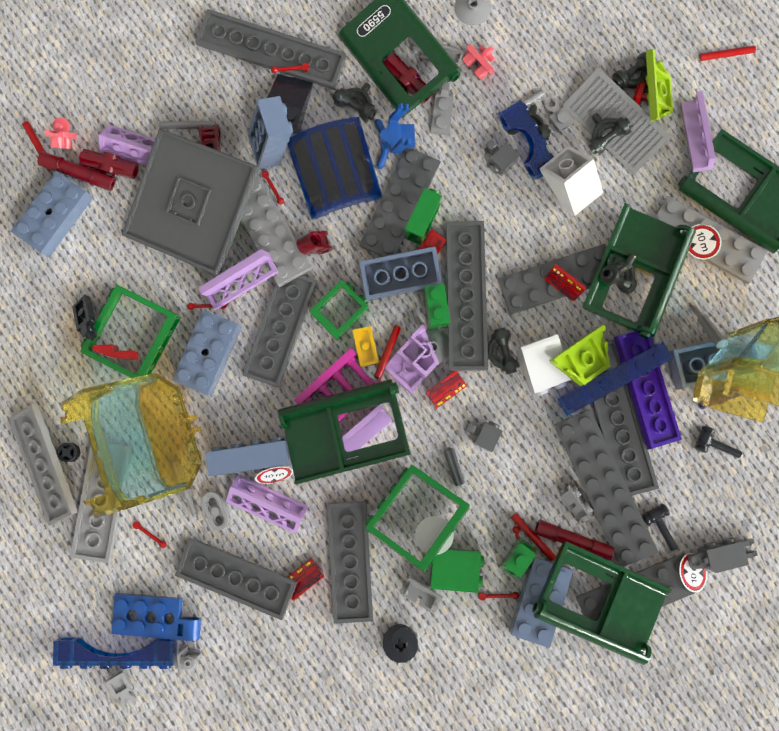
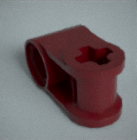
[199,124,221,151]
[296,231,333,255]

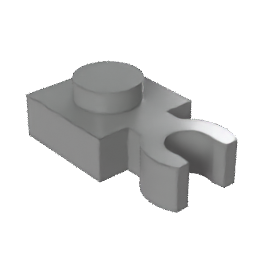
[544,98,575,133]
[105,670,137,710]

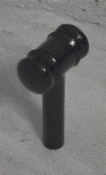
[694,426,742,458]
[642,503,678,551]

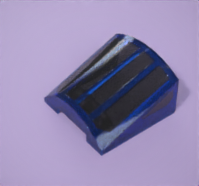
[287,117,382,220]

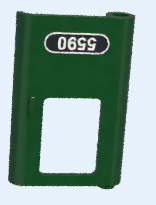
[338,0,461,119]

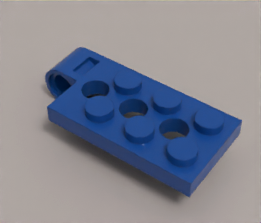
[111,593,201,641]

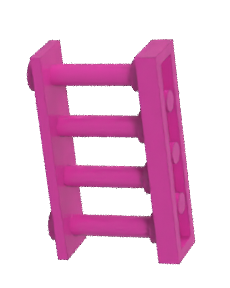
[294,348,382,423]

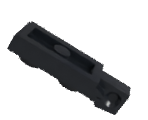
[72,295,97,341]

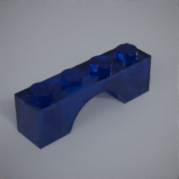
[496,100,554,180]

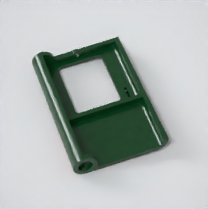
[677,129,779,254]
[582,203,696,339]
[278,379,411,485]
[532,542,672,665]

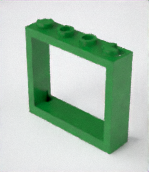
[80,284,181,385]
[365,464,470,573]

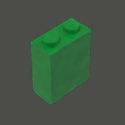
[423,283,450,330]
[430,548,484,593]

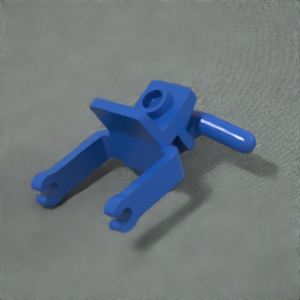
[375,103,415,169]

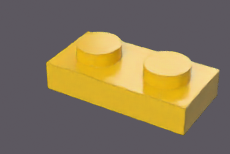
[352,326,379,368]

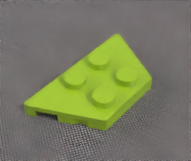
[646,49,673,122]
[549,324,610,386]

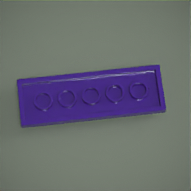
[614,332,682,450]

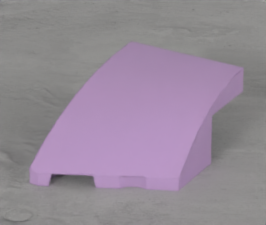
[385,324,439,394]

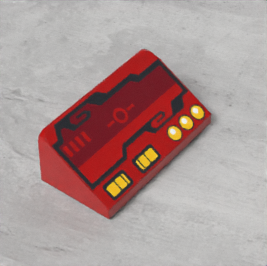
[544,264,586,302]
[425,371,467,409]
[287,557,324,601]

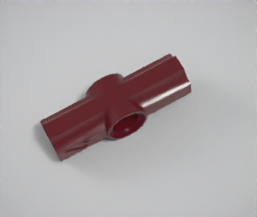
[384,53,433,104]
[79,149,139,179]

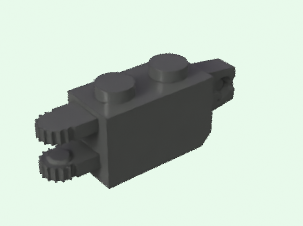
[688,537,758,573]

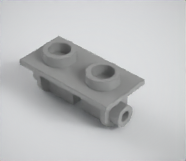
[559,481,595,523]
[400,577,443,612]
[174,645,202,675]

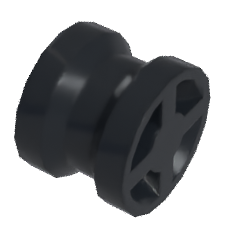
[56,443,81,462]

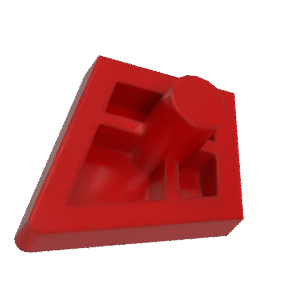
[633,82,648,106]

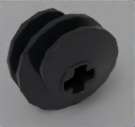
[383,624,418,663]

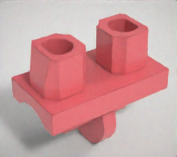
[462,44,495,80]
[45,117,77,149]

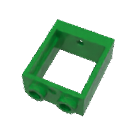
[405,188,442,245]
[309,280,369,340]

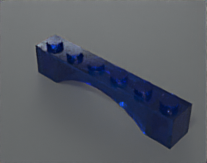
[556,342,673,416]
[53,637,178,669]

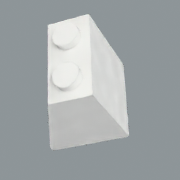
[540,145,603,216]
[516,334,571,396]

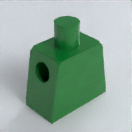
[498,536,537,579]

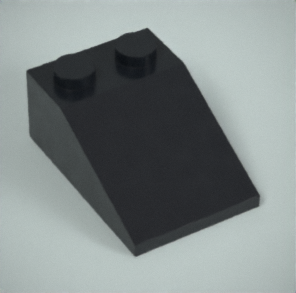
[267,74,313,135]

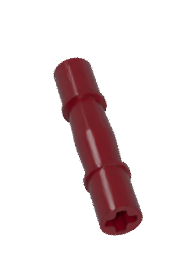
[37,151,116,191]
[534,519,614,561]

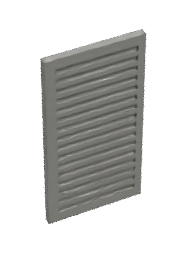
[562,67,672,175]

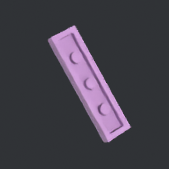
[681,91,716,172]
[99,125,155,166]
[198,249,278,310]
[342,405,392,452]
[226,474,308,534]

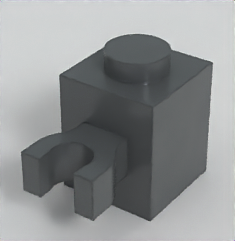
[484,140,520,176]
[465,421,503,452]

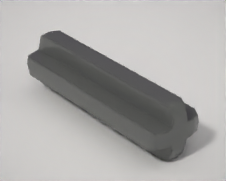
[444,448,465,486]

